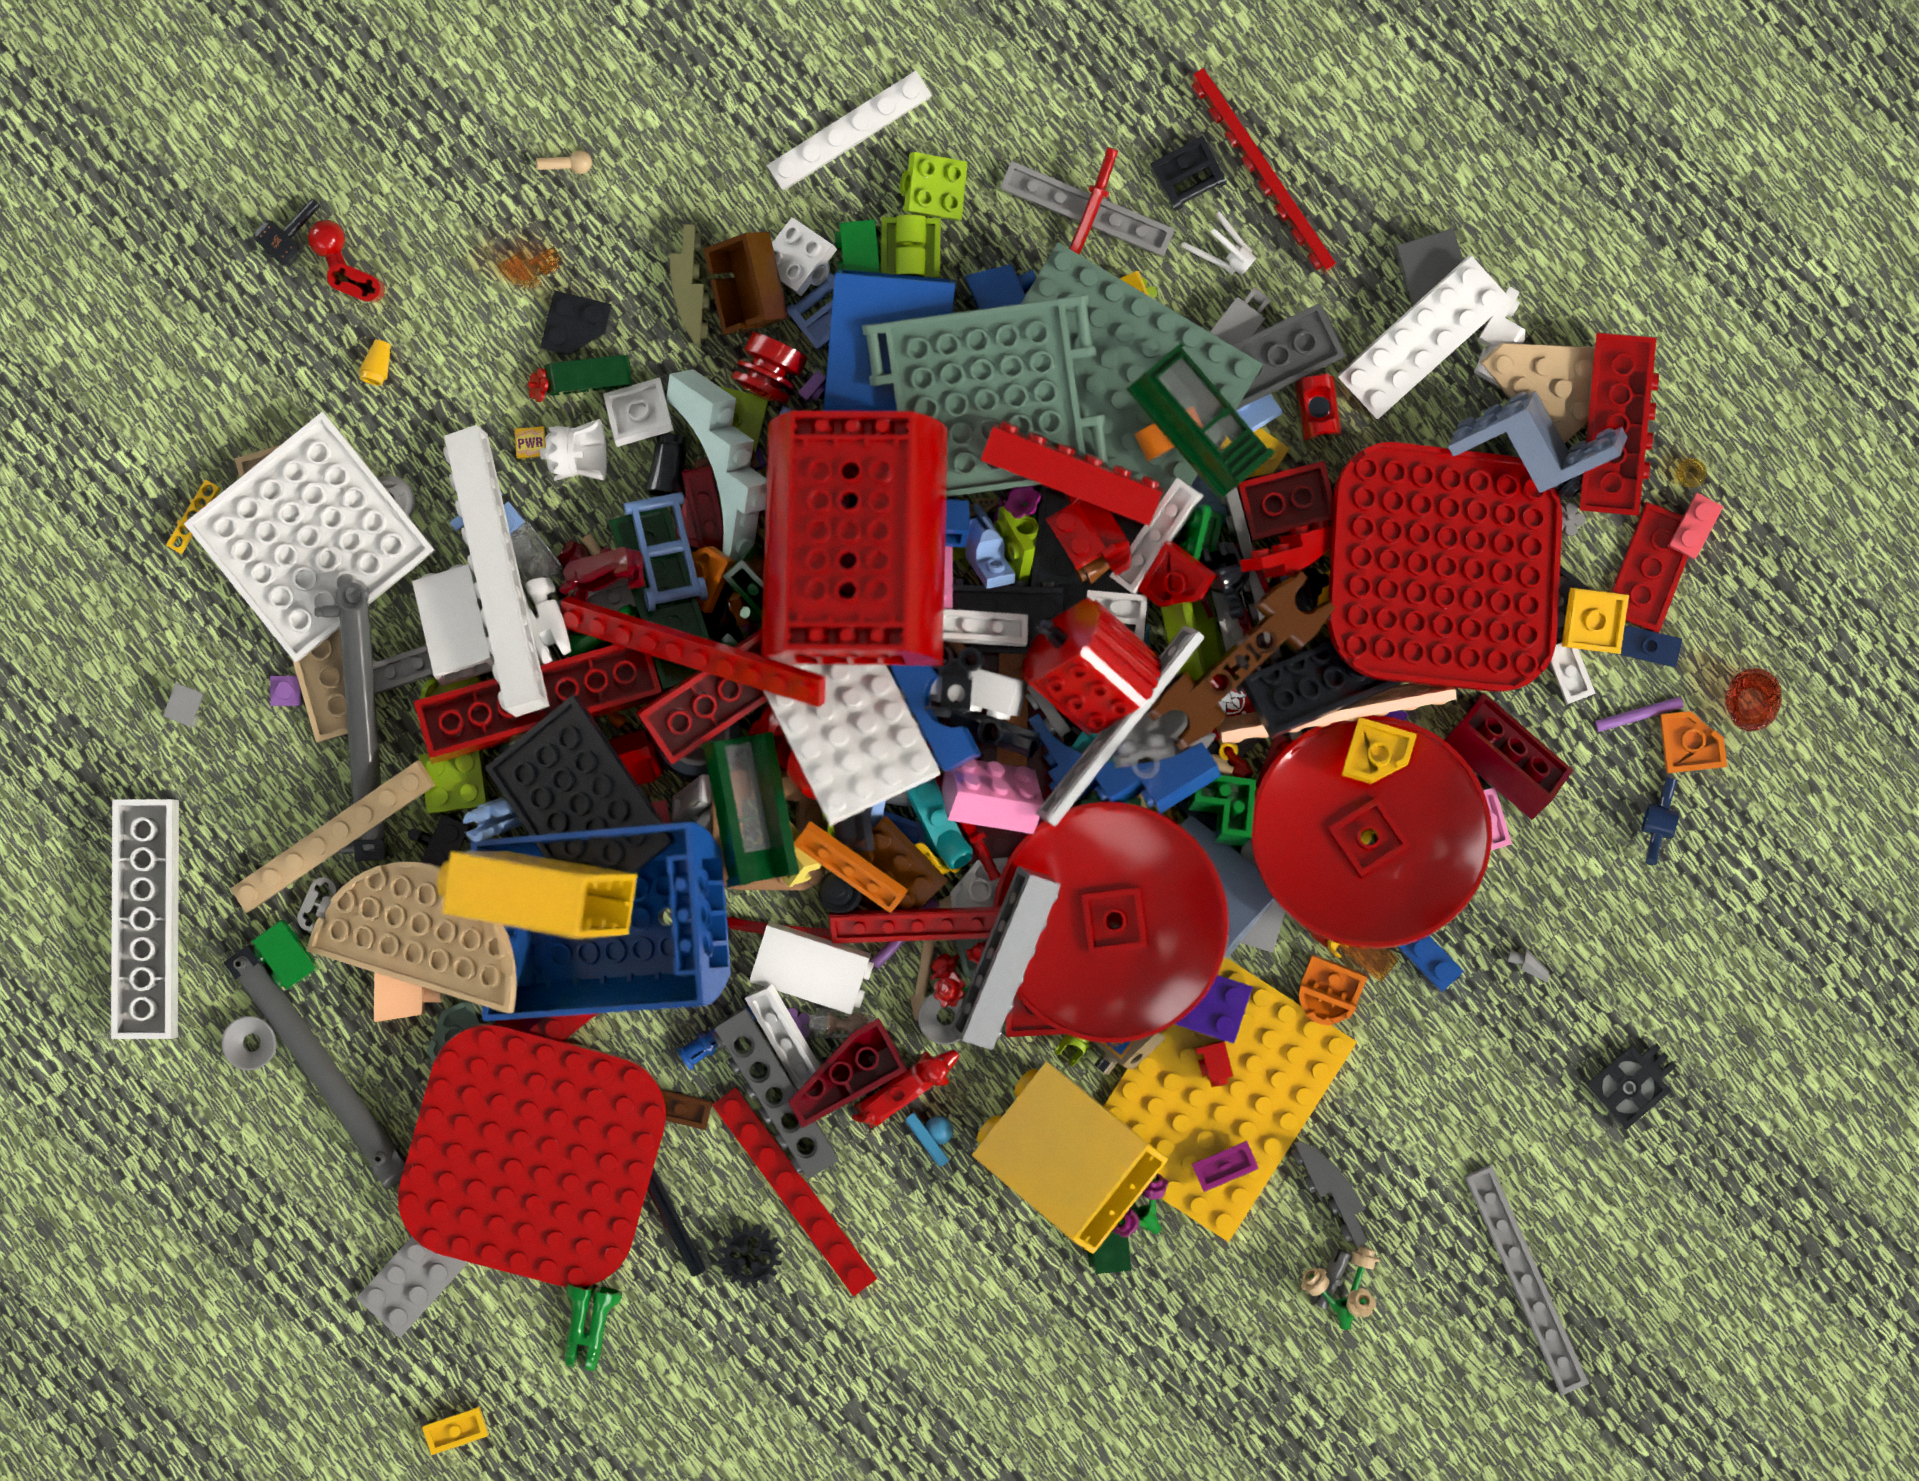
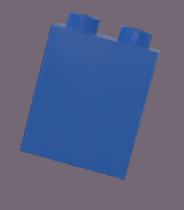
[824,269,956,411]

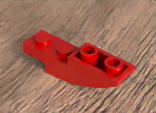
[1240,520,1332,578]

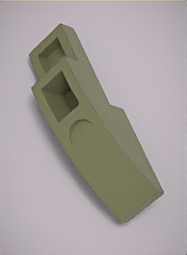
[670,224,710,347]

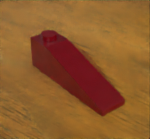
[788,1018,908,1128]

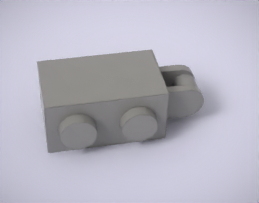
[1210,287,1271,345]

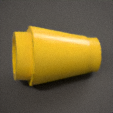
[359,340,391,386]

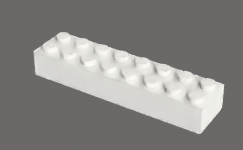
[111,799,179,1039]

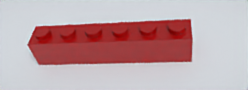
[981,421,1164,526]

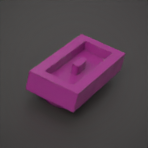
[1192,1140,1259,1192]

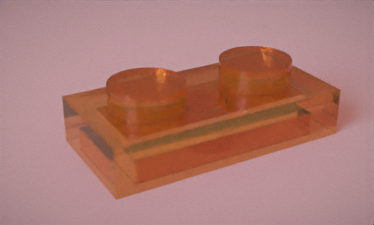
[1337,944,1399,982]

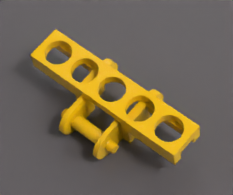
[166,479,222,554]

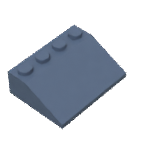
[1180,815,1274,959]

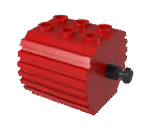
[1022,597,1162,735]

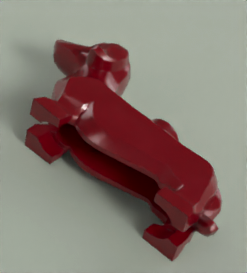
[551,540,645,602]

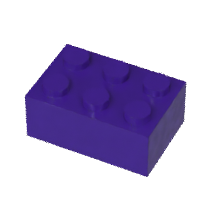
[1175,975,1253,1044]

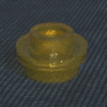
[1676,458,1707,488]

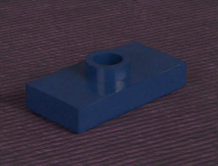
[1617,625,1682,668]

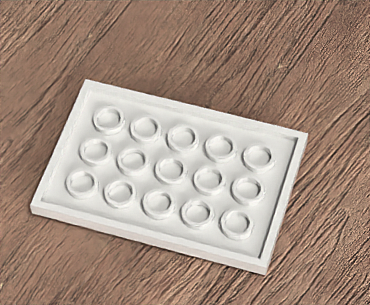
[763,665,940,825]

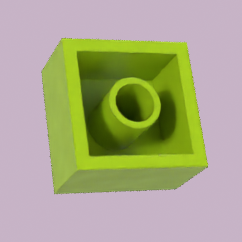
[419,750,489,814]

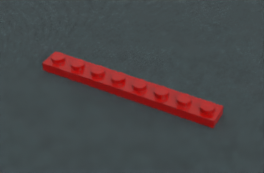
[1191,68,1336,274]
[712,1087,878,1297]

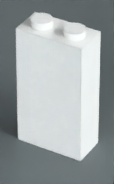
[412,564,495,686]
[749,921,874,1014]

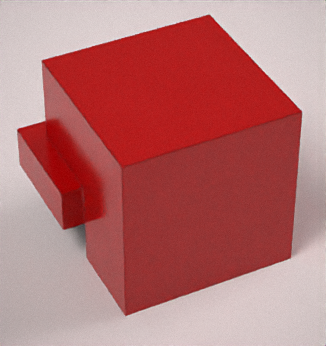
[608,729,664,785]

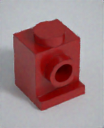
[1194,1040,1234,1088]

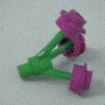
[1112,1173,1168,1237]

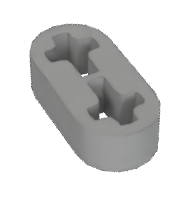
[297,877,338,931]

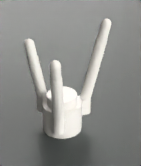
[1181,212,1256,276]

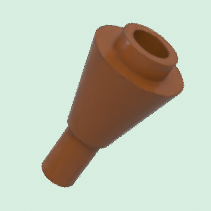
[1074,556,1109,585]

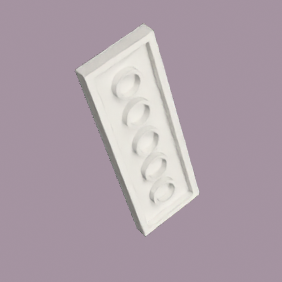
[1337,254,1511,420]

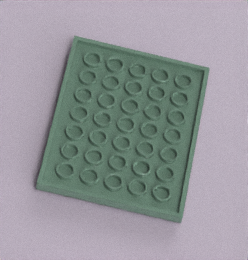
[1021,242,1263,504]

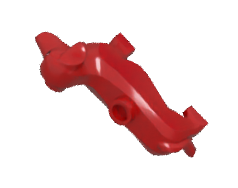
[852,1050,959,1128]

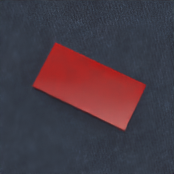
[1611,502,1688,633]

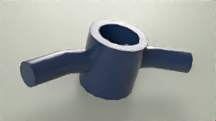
[1641,776,1679,865]

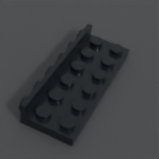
[952,579,1064,654]
[1235,637,1405,739]

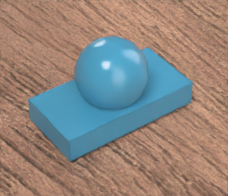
[905,1111,954,1167]

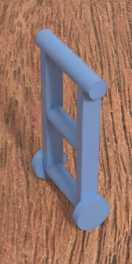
[623,492,708,612]

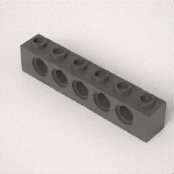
[712,1005,839,1179]

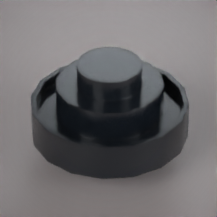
[818,871,862,914]

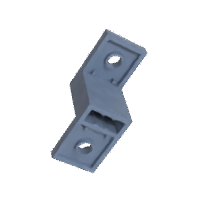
[1448,390,1627,493]

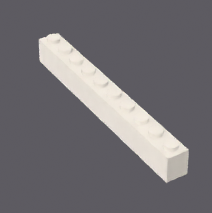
[443,425,549,717]

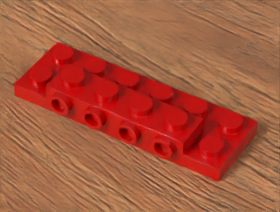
[1579,332,1659,516]

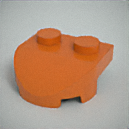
[1299,953,1368,1025]

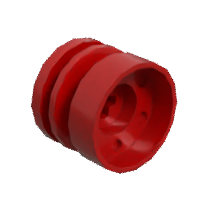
[731,332,808,404]

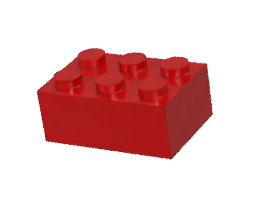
[1237,461,1334,543]

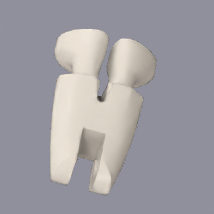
[523,577,571,664]

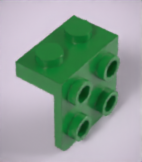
[1175,504,1224,561]

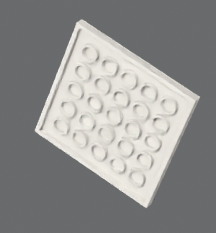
[184,411,436,663]

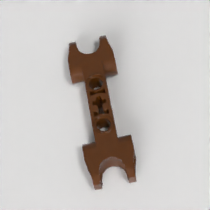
[1147,570,1335,750]

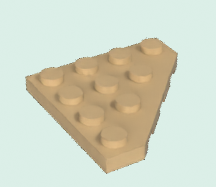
[1479,342,1595,443]

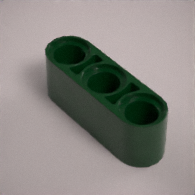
[544,355,632,396]

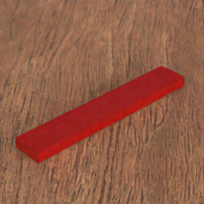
[829,906,1001,944]

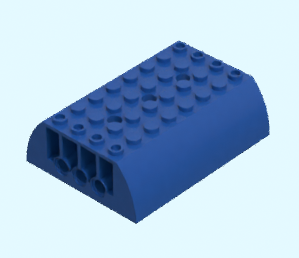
[471,822,731,1021]

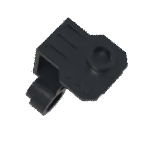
[926,645,984,717]

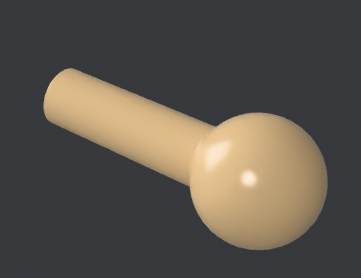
[536,150,592,174]

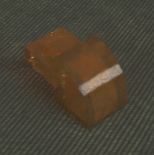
[497,246,562,289]

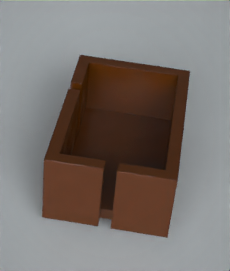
[703,232,789,335]

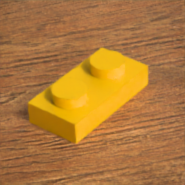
[422,1406,489,1455]

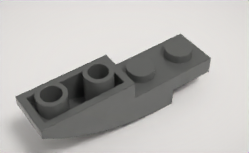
[1291,1139,1368,1247]

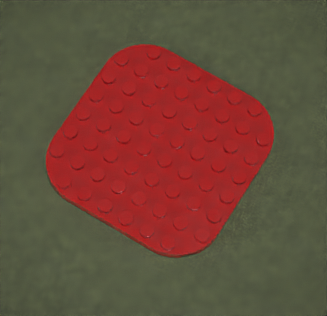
[1327,442,1562,692]
[398,1023,666,1287]

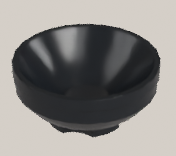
[701,585,737,638]

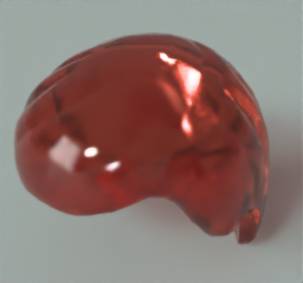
[1725,668,1782,732]

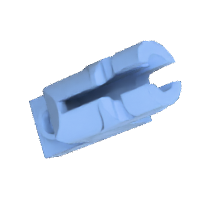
[965,504,1015,589]
[463,796,523,842]

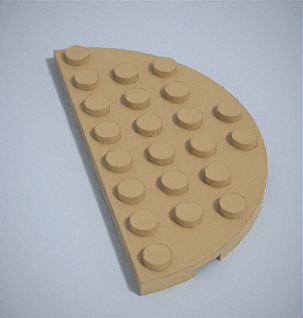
[306,861,517,1013]

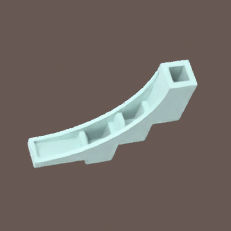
[666,369,766,561]

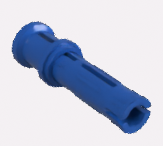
[676,1005,757,1071]

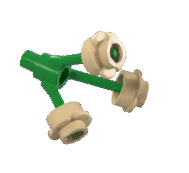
[1301,1246,1379,1330]

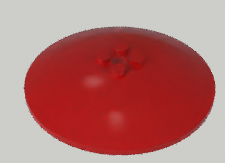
[1251,715,1492,949]
[993,802,1229,1043]

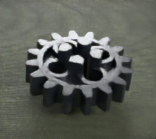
[718,1223,783,1289]

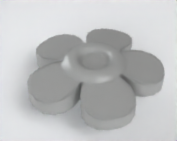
[1561,502,1585,536]

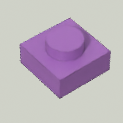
[798,370,826,403]
[270,676,302,706]

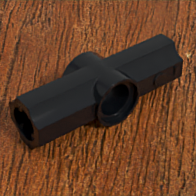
[949,711,1041,758]

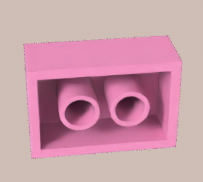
[940,759,1043,834]

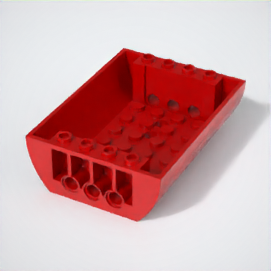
[761,411,948,666]

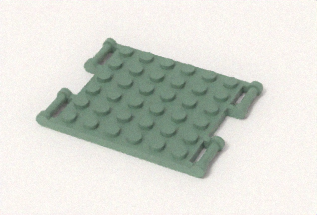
[862,294,1112,497]

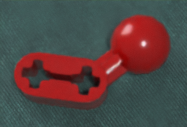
[308,219,385,303]

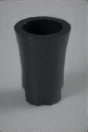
[644,433,687,496]

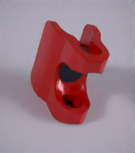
[1295,373,1342,442]

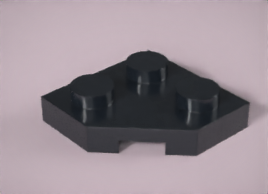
[540,290,612,356]

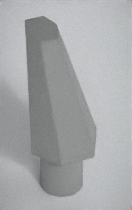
[1508,949,1549,983]

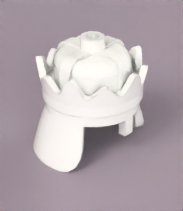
[540,419,607,481]

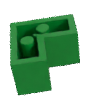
[1188,775,1256,846]

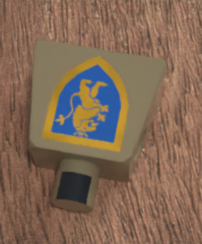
[1094,1032,1166,1075]

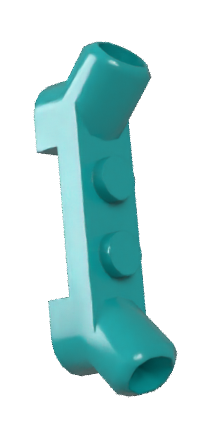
[905,778,973,869]

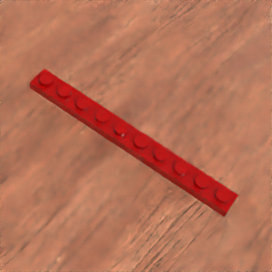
[561,596,826,708]

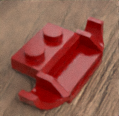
[1046,493,1131,577]

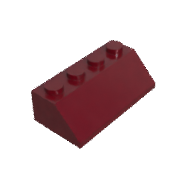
[1444,693,1573,820]

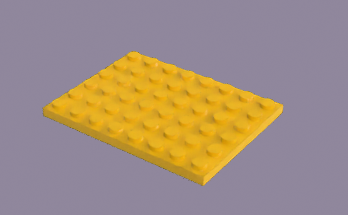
[1103,958,1357,1242]

